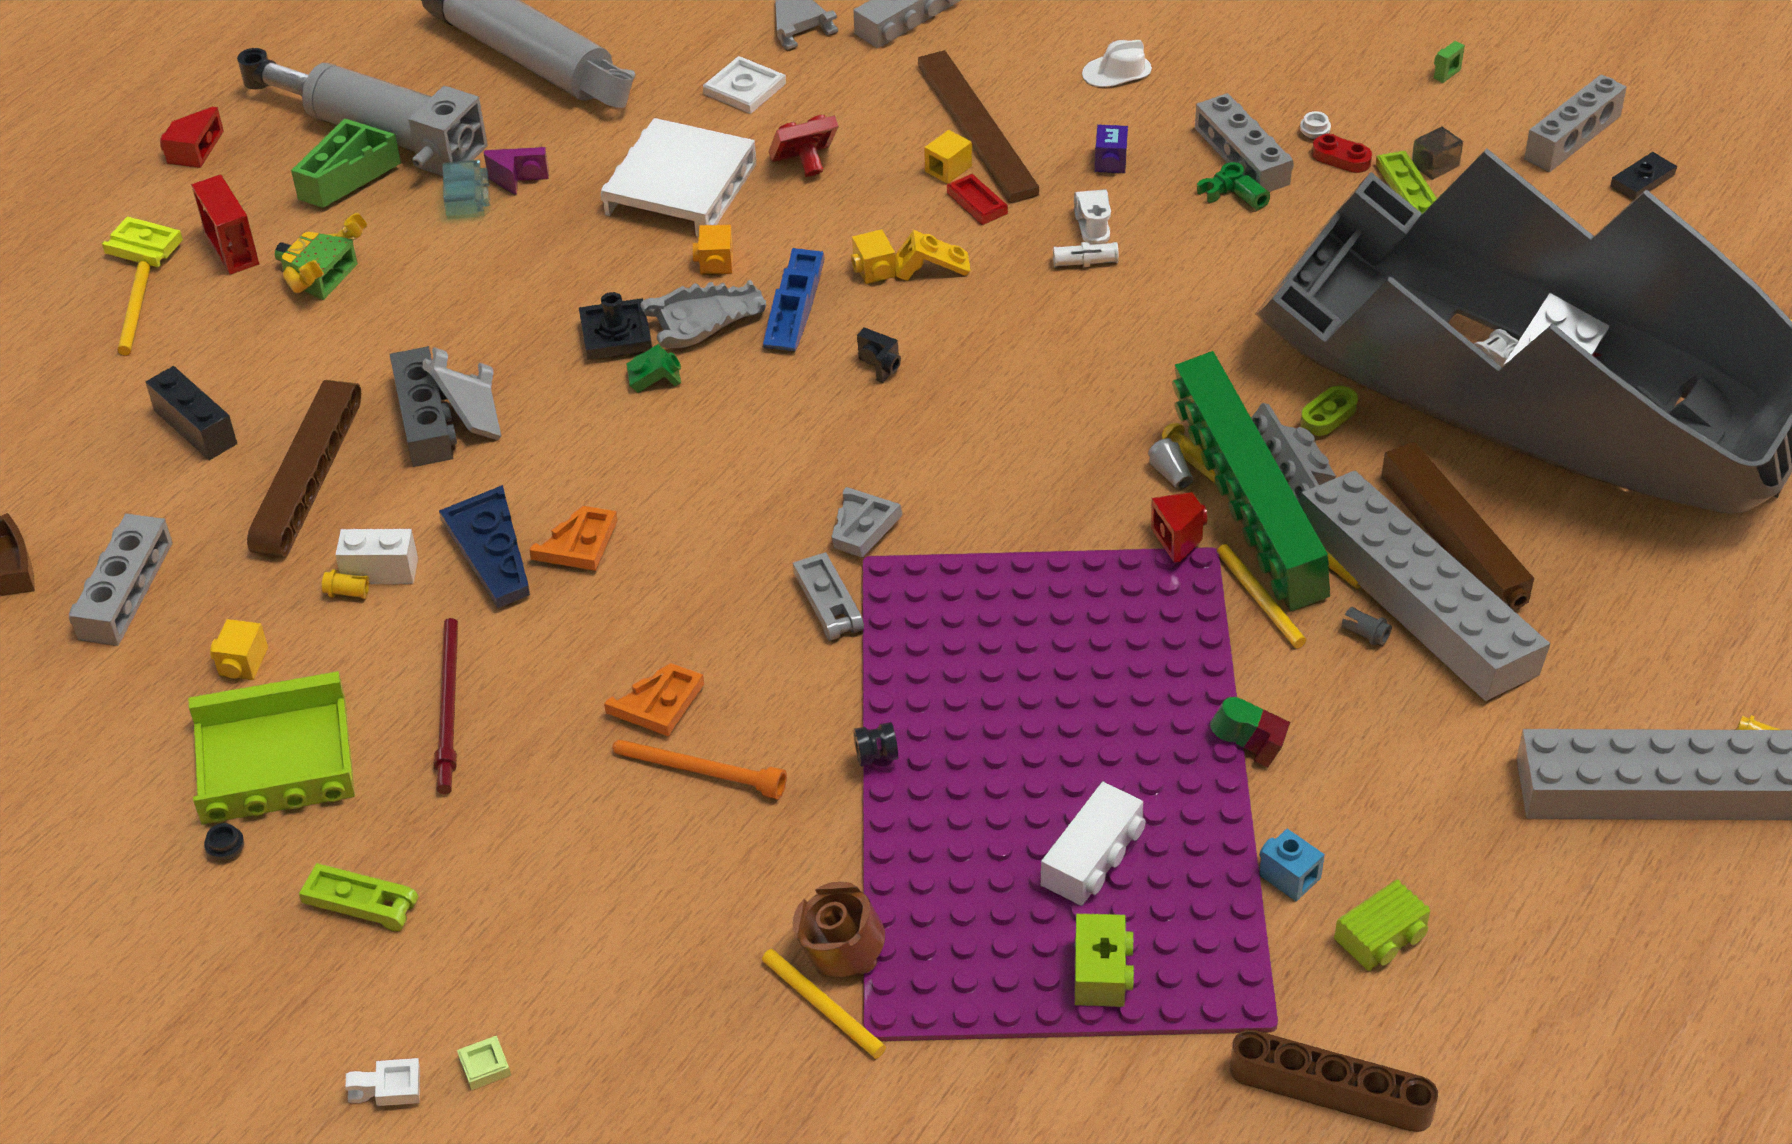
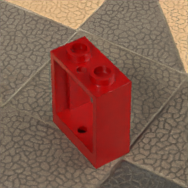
[191,174,260,275]

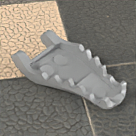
[641,280,766,348]

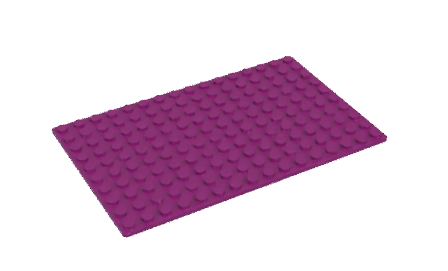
[863,547,1278,1041]

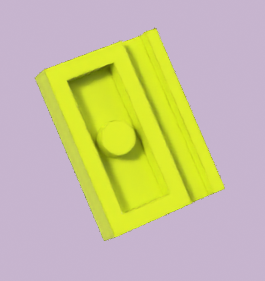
[102,216,183,268]

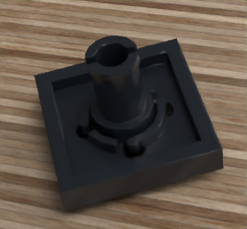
[579,292,652,360]

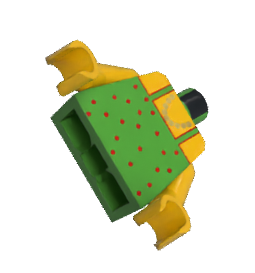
[274,213,368,300]

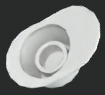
[1082,40,1152,87]

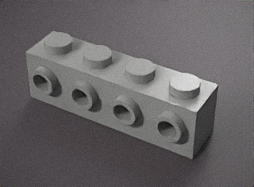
[1195,93,1294,192]

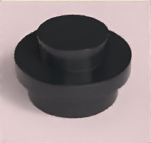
[204,823,244,860]

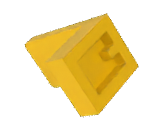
[895,230,971,281]

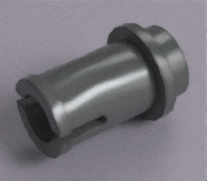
[1342,607,1392,646]

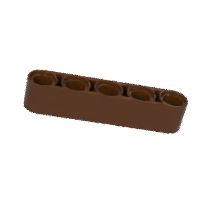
[1230,1030,1438,1132]

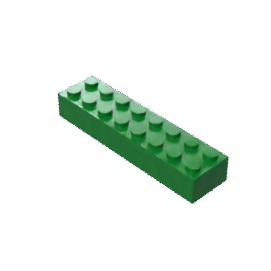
[1172,351,1330,612]

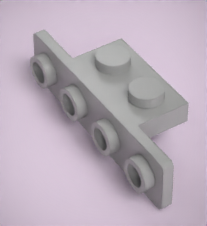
[1251,403,1336,502]

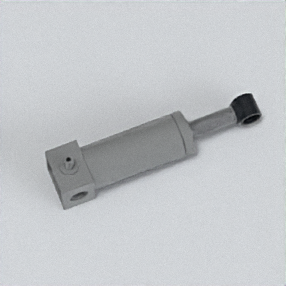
[237,48,488,179]

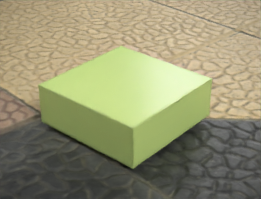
[457,1036,511,1090]

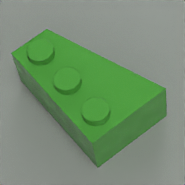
[291,118,401,208]

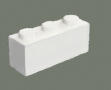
[1041,781,1146,906]

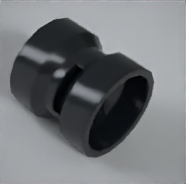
[853,722,898,766]

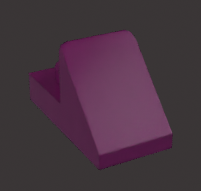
[484,147,549,195]

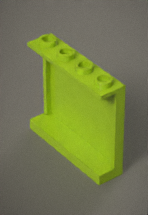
[188,671,355,825]

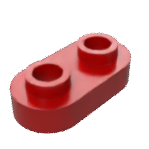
[1312,133,1372,173]

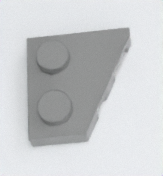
[832,487,903,558]

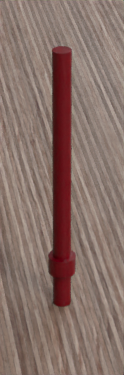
[434,618,458,794]

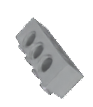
[1524,74,1627,172]
[69,514,173,646]

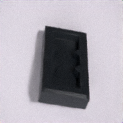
[1610,152,1677,200]

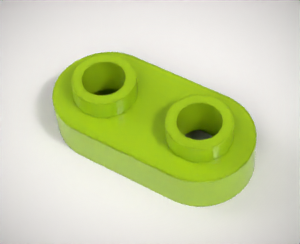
[1301,386,1358,436]

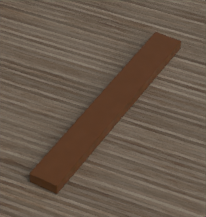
[918,50,1039,203]

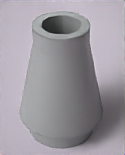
[1148,438,1193,490]

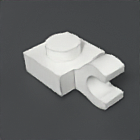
[345,1058,420,1106]

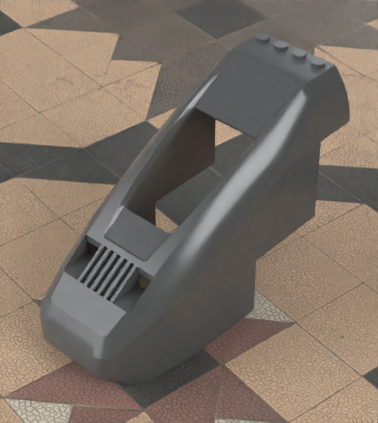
[1255,148,1792,514]

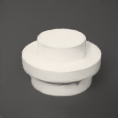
[1300,111,1331,139]

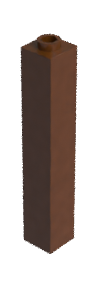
[1381,441,1534,610]

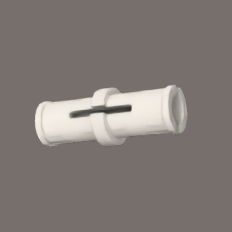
[1053,242,1119,268]

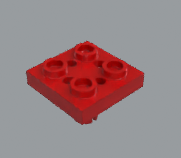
[768,115,839,177]

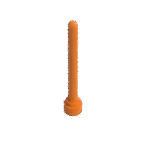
[612,740,787,800]

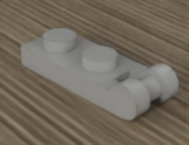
[793,552,864,641]

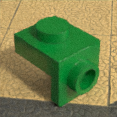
[626,344,681,393]

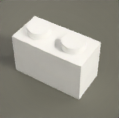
[335,529,418,584]

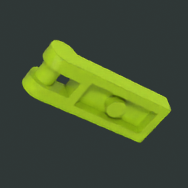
[299,863,419,931]

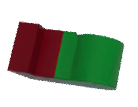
[1210,697,1290,768]

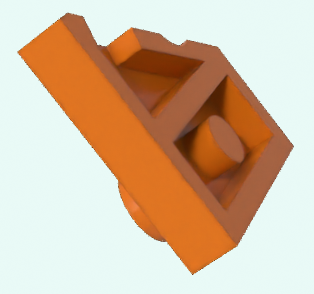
[529,506,618,571]
[604,663,704,736]

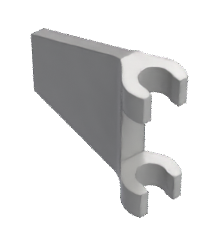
[775,0,838,50]
[423,347,501,440]

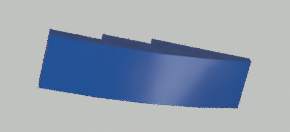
[763,248,825,352]

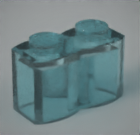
[443,159,490,220]

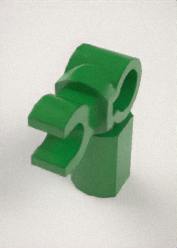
[1197,162,1270,211]

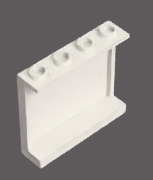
[601,118,757,237]

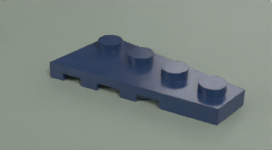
[439,485,530,609]

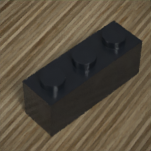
[145,366,237,461]

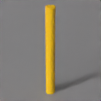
[117,261,150,356]
[1216,544,1306,649]
[762,949,886,1059]

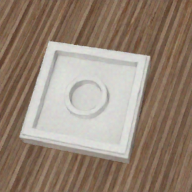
[703,56,786,114]

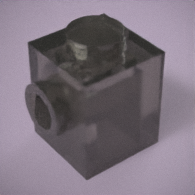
[1412,126,1464,180]

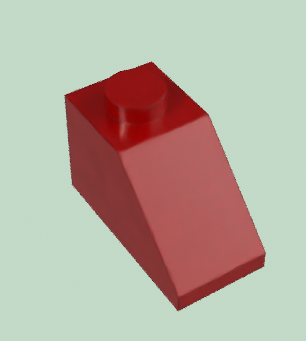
[160,106,224,168]
[1151,492,1208,562]

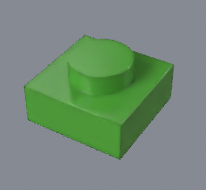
[1434,41,1465,83]

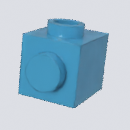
[1259,828,1325,901]

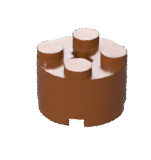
[793,882,885,977]

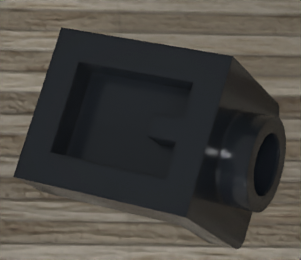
[857,327,901,383]

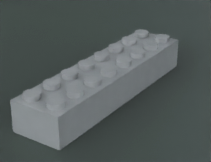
[1299,471,1551,701]
[1516,729,1792,820]

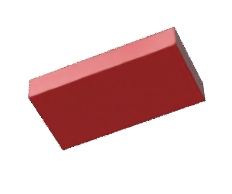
[947,174,1008,225]

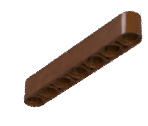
[247,380,362,557]

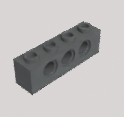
[389,346,457,467]

